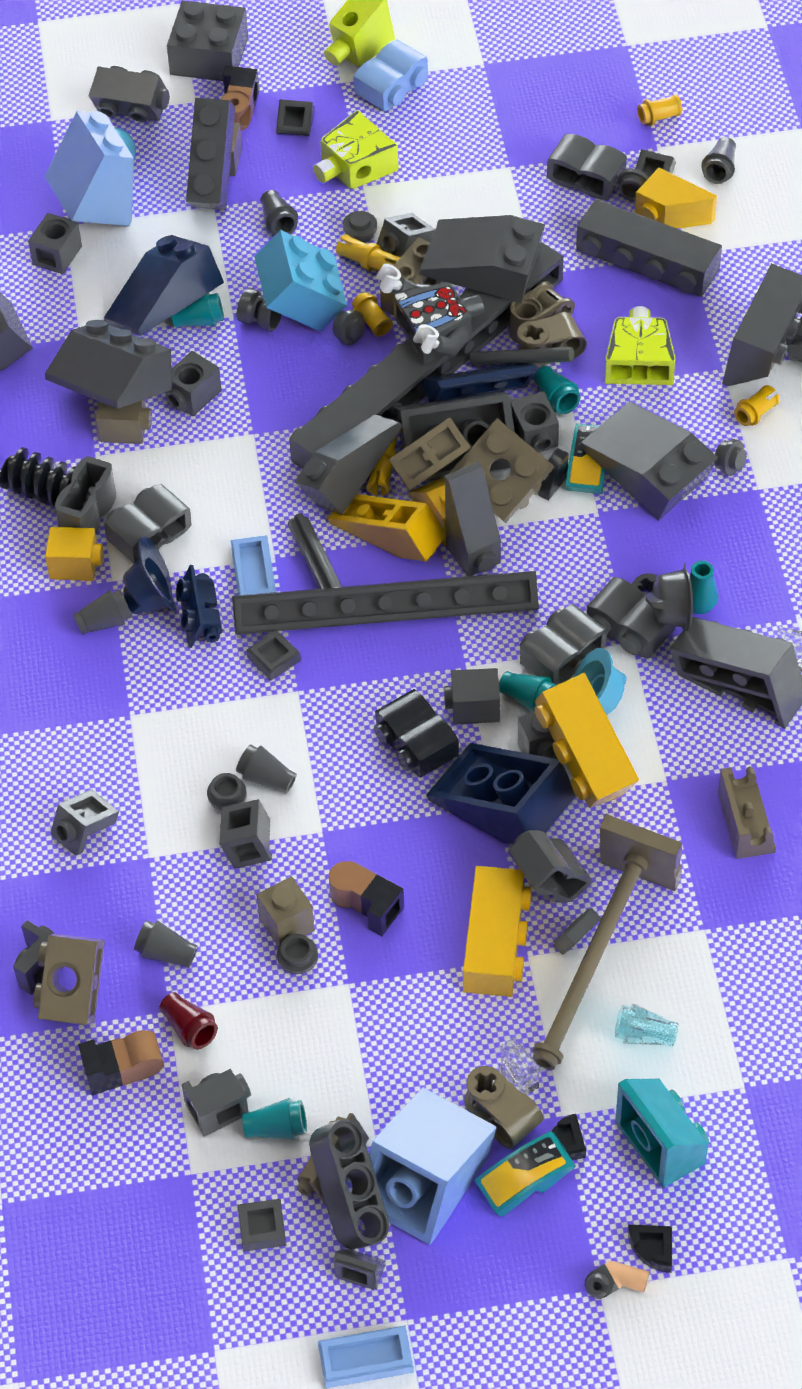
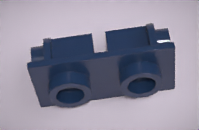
[176,564,223,648]

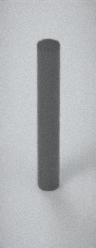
[470,347,574,366]

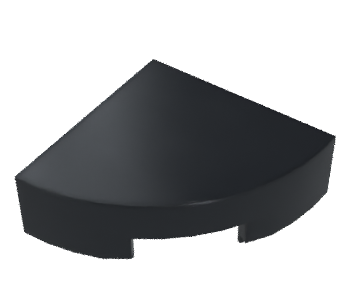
[538,448,569,501]
[551,1113,587,1161]
[628,1225,672,1273]

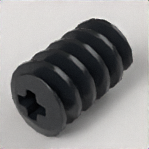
[0,447,76,508]

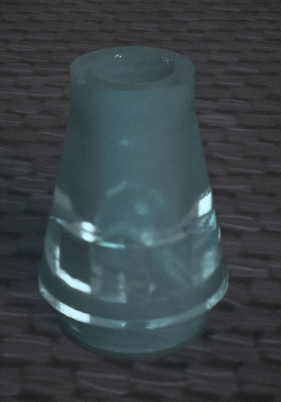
[614,1003,679,1047]

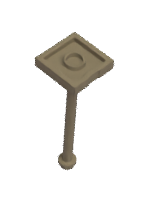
[532,814,682,1070]

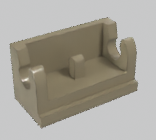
[388,417,471,492]
[718,767,776,859]

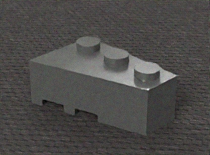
[669,617,802,729]

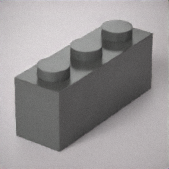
[186,98,235,210]

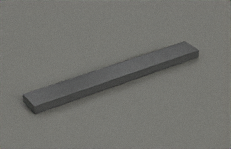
[232,571,539,635]

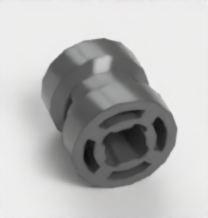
[236,287,282,332]

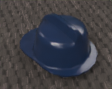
[123,536,177,614]

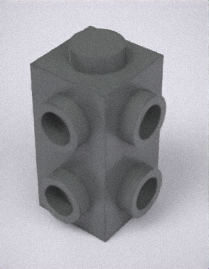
[88,65,170,122]

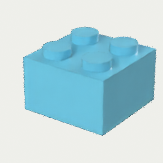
[254,230,347,331]

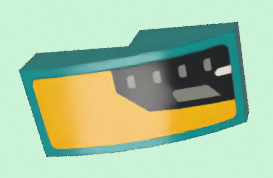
[565,423,606,494]
[475,1131,576,1217]

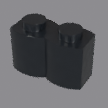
[374,689,460,778]

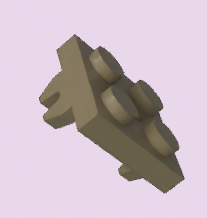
[449,418,554,523]

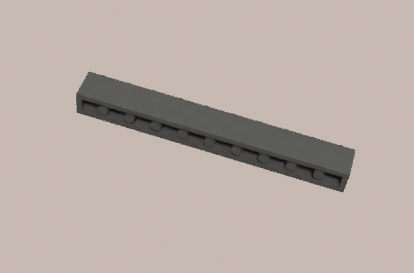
[289,242,564,470]

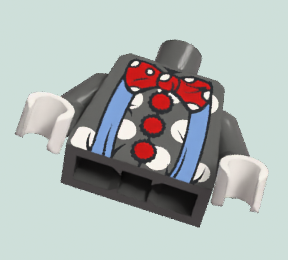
[376,264,485,365]

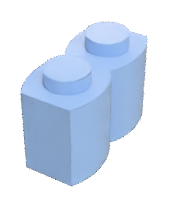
[353,39,428,111]

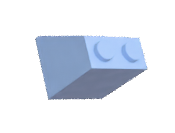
[45,111,134,226]
[369,1087,497,1245]

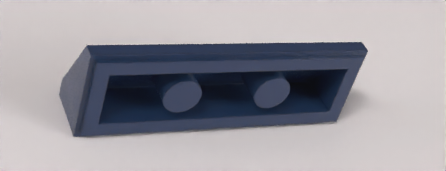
[422,364,539,402]

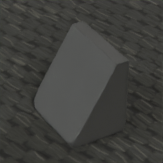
[276,99,315,136]
[635,149,676,177]
[333,1249,386,1290]

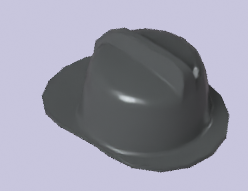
[646,563,693,631]

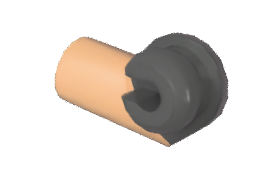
[584,1261,650,1299]

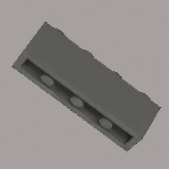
[576,199,722,297]

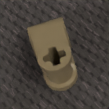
[509,281,575,344]
[517,312,587,368]
[464,1066,544,1149]

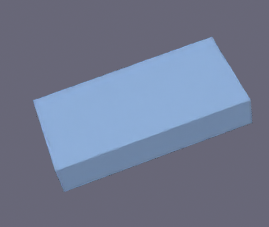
[230,535,276,595]
[318,1325,414,1388]

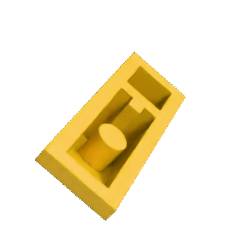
[327,494,446,562]

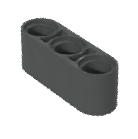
[309,1120,389,1250]

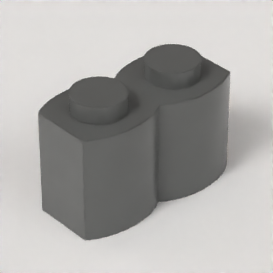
[546,133,627,200]
[55,456,116,534]
[104,483,192,564]
[587,577,676,659]
[520,604,607,685]
[508,830,593,903]

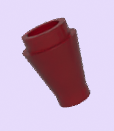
[159,992,218,1050]

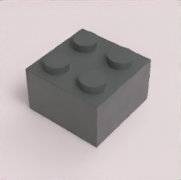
[166,0,249,81]

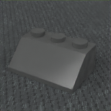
[722,263,802,386]
[45,320,172,409]
[396,391,514,481]

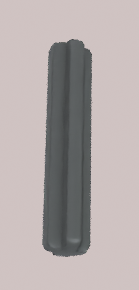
[288,513,342,589]

